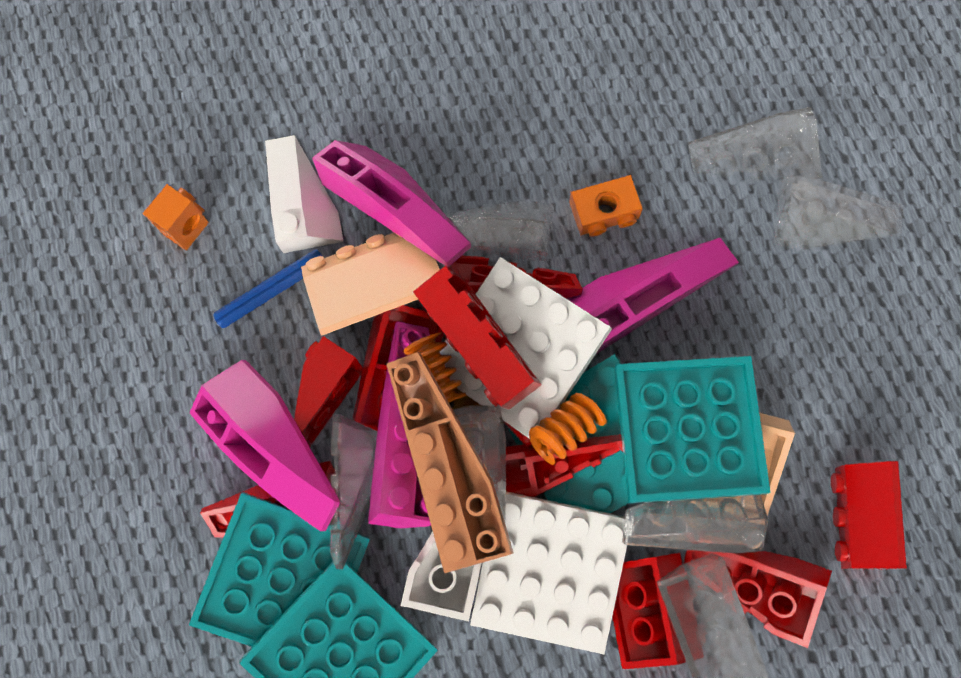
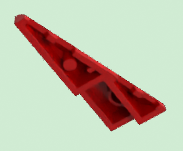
[476,434,623,497]

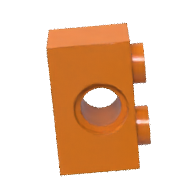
[569,175,643,237]
[142,184,209,251]

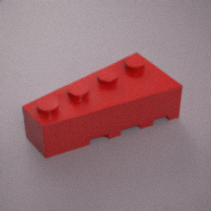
[413,266,542,410]

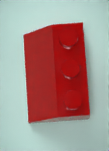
[831,461,907,570]
[612,553,702,669]

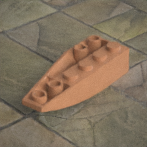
[386,352,514,573]

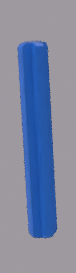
[213,249,322,328]

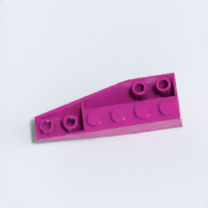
[312,140,471,267]
[566,238,739,355]
[368,321,431,528]
[189,360,340,531]

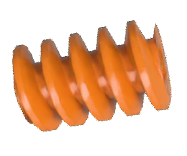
[404,332,467,403]
[529,393,607,465]

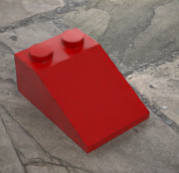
[294,336,363,447]

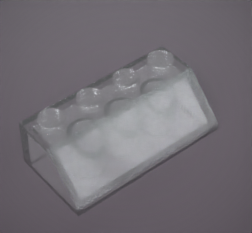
[656,553,769,678]

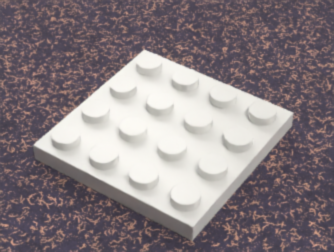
[440,257,612,439]
[470,490,632,654]

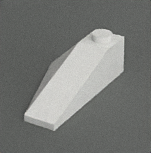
[265,135,344,253]
[400,483,499,622]

